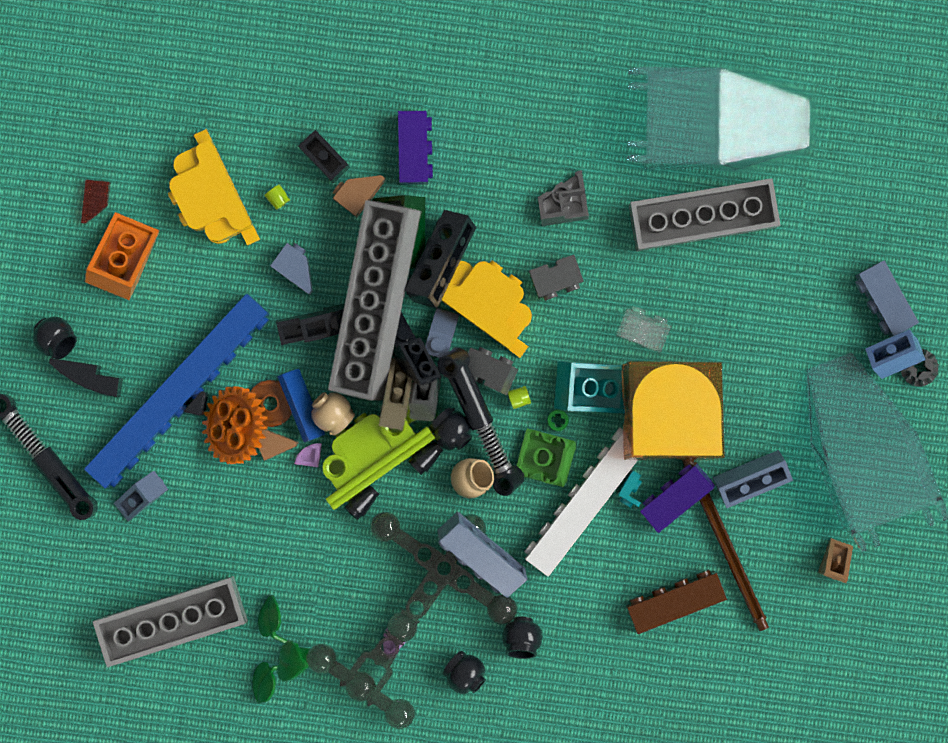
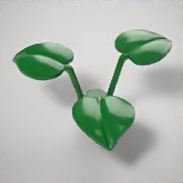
[252,595,314,704]

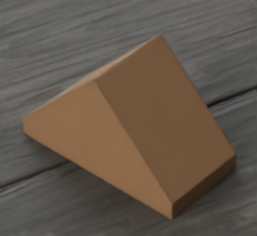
[259,430,299,461]
[818,538,853,583]

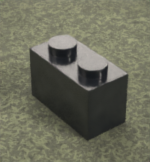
[298,130,350,183]

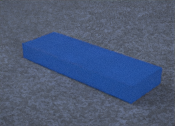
[277,368,325,443]

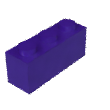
[398,111,433,185]
[640,464,716,533]

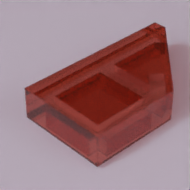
[81,180,110,224]

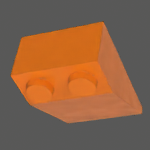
[85,212,159,300]

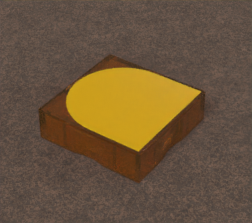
[622,361,725,460]

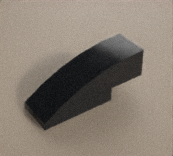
[49,358,123,397]

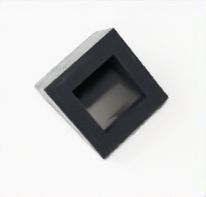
[184,391,209,416]

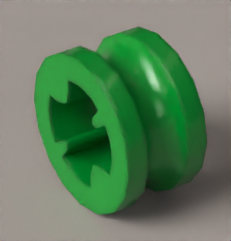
[547,410,569,431]

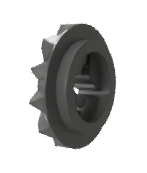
[901,349,939,387]

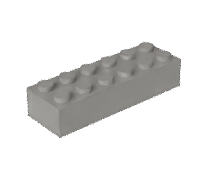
[629,178,781,251]
[93,576,248,667]

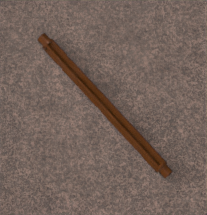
[681,455,769,631]

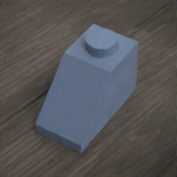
[270,243,313,295]
[425,308,459,358]
[114,471,168,522]

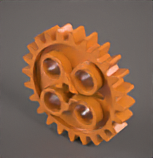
[202,386,268,464]

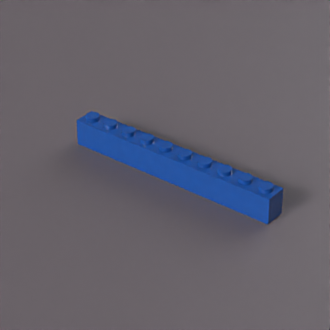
[84,293,269,488]

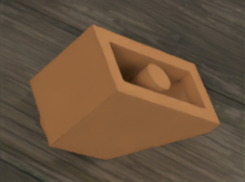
[333,175,386,218]

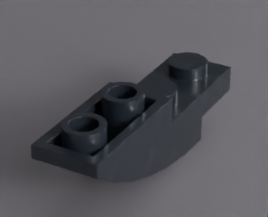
[276,304,345,345]
[392,312,441,386]

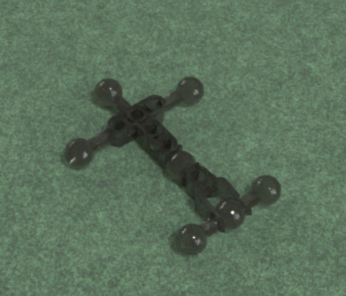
[306,512,517,729]

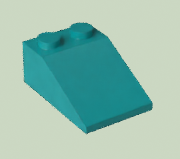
[554,361,634,414]

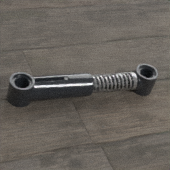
[437,347,524,496]
[0,394,98,520]

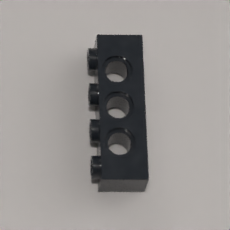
[404,210,477,309]

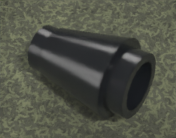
[408,441,444,475]
[344,485,379,520]

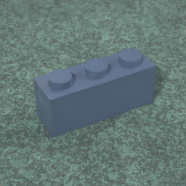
[855,261,919,338]
[713,450,793,508]

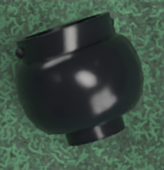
[33,316,77,359]
[429,407,472,450]
[502,616,543,659]
[442,651,486,694]

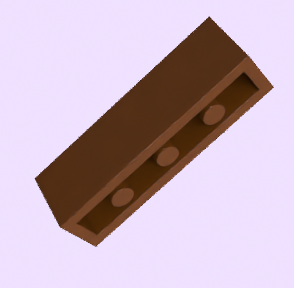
[626,569,727,634]

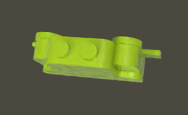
[323,413,435,510]

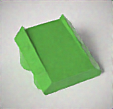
[516,428,576,487]

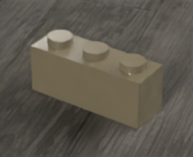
[379,358,412,430]

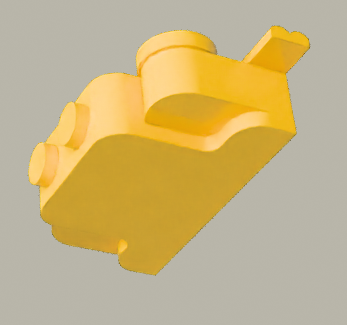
[168,129,260,246]
[441,260,532,358]

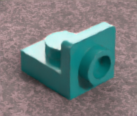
[616,470,642,508]

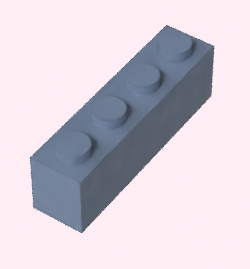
[438,511,527,598]

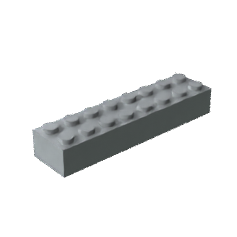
[328,200,421,400]

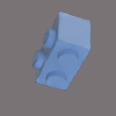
[866,329,925,379]

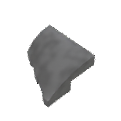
[538,170,589,226]

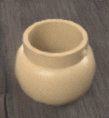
[312,392,355,436]
[451,458,494,498]

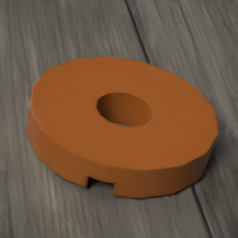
[250,380,292,427]

